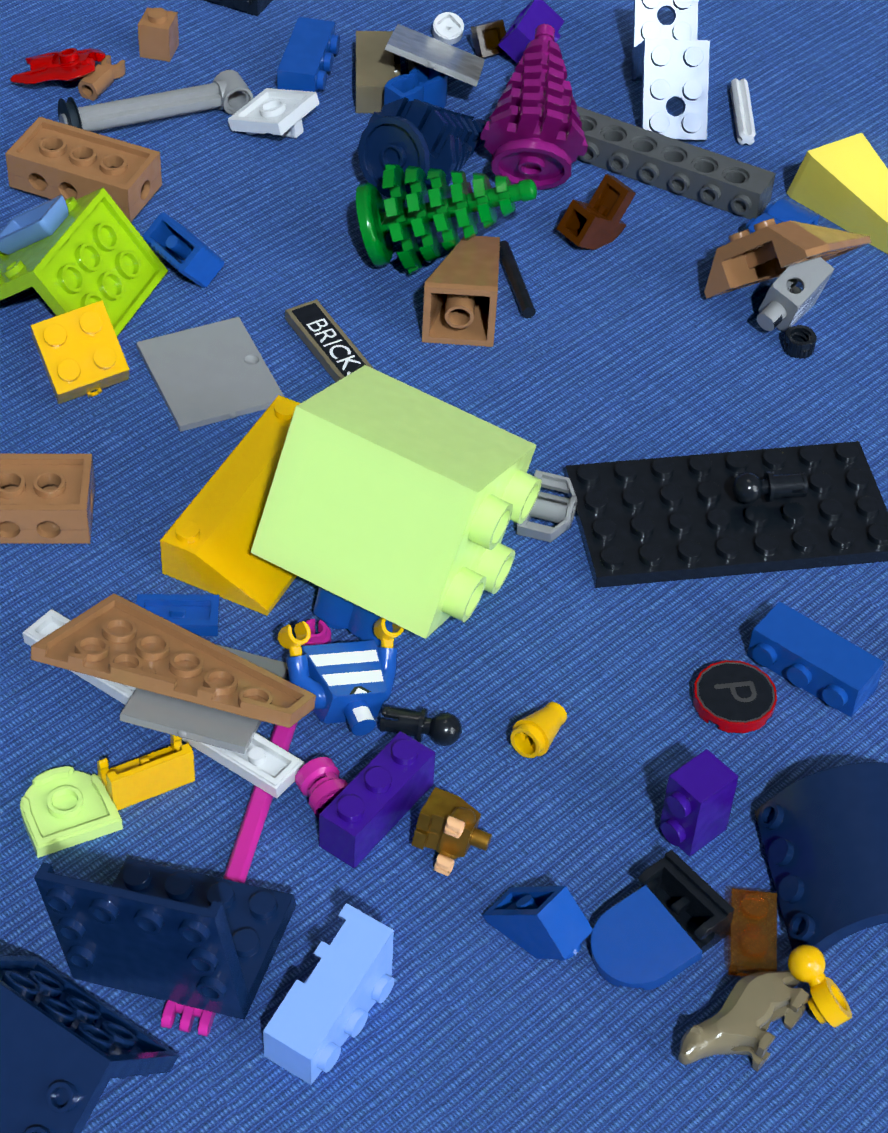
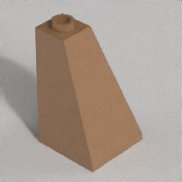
[422,236,500,347]

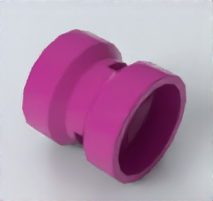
[295,757,348,818]

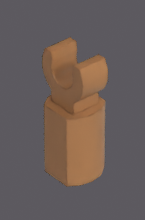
[78,55,126,101]

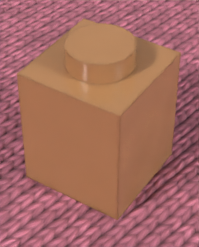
[138,7,179,62]

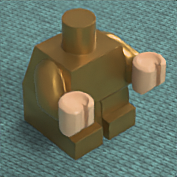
[411,787,492,876]

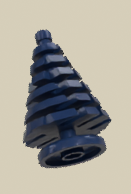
[358,97,487,198]

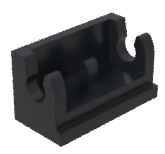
[633,850,735,954]

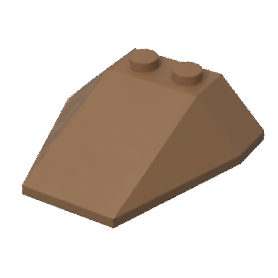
[704,218,872,299]

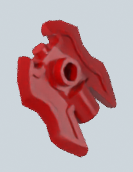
[10,48,105,84]

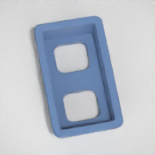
[0,195,69,255]

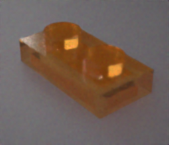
[728,888,777,977]

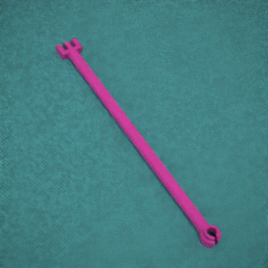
[161,619,331,1037]

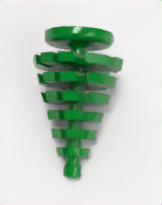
[356,163,537,274]

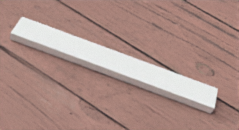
[22,609,304,799]

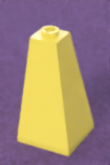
[787,133,888,254]

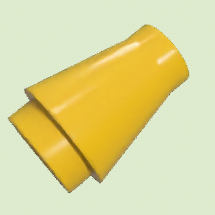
[510,702,567,758]

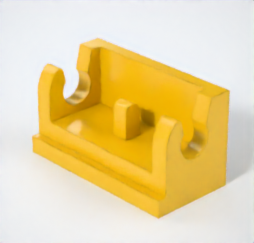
[97,734,195,810]

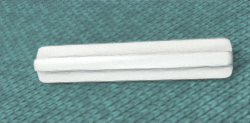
[730,78,756,146]

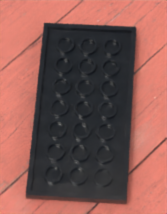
[564,441,888,588]

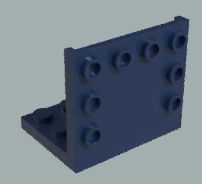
[34,858,297,1020]
[0,956,179,1133]

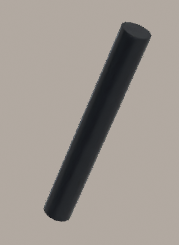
[499,241,536,318]

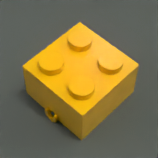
[31,300,130,404]

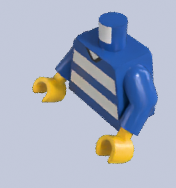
[278,617,404,736]

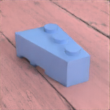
[263,903,395,1085]

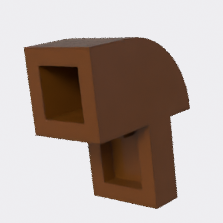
[556,174,636,250]

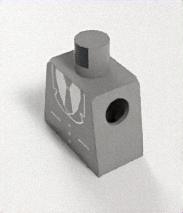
[757,257,835,332]

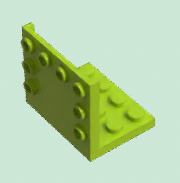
[0,187,168,336]

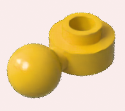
[788,945,852,1028]

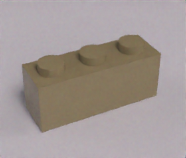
[355,31,401,114]

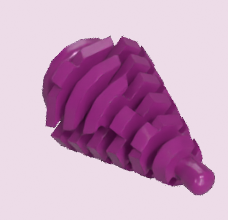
[480,24,588,190]

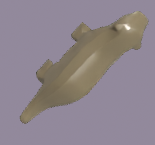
[678,970,809,1072]

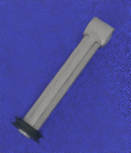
[58,70,253,132]

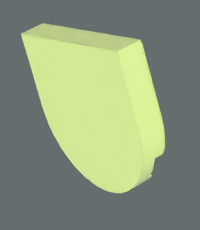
[20,766,123,858]

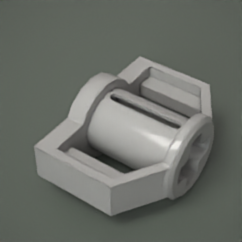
[517,470,577,543]

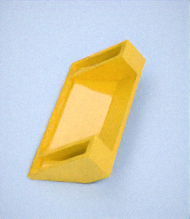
[160,395,300,616]

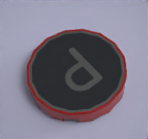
[693,660,777,733]

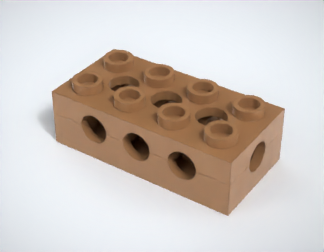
[5,116,162,222]
[0,453,95,544]

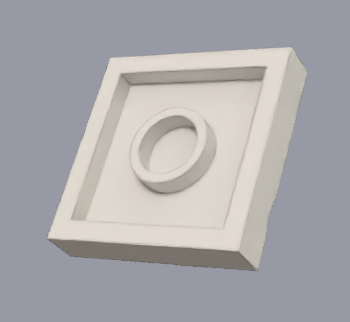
[228,88,320,138]

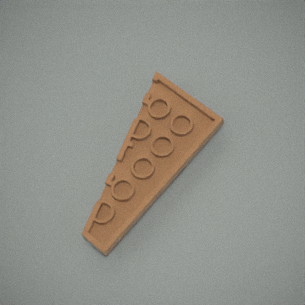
[30,593,316,728]

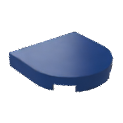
[591,885,702,990]

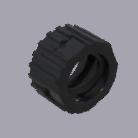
[782,325,817,359]

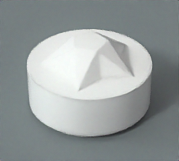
[432,12,464,45]

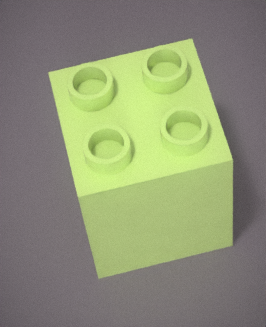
[250,365,542,639]

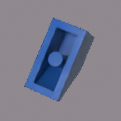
[482,886,593,961]

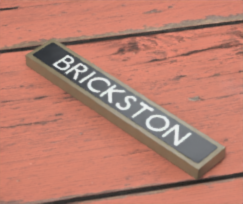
[285,299,374,382]

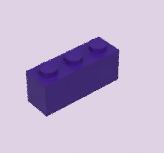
[319,731,436,868]

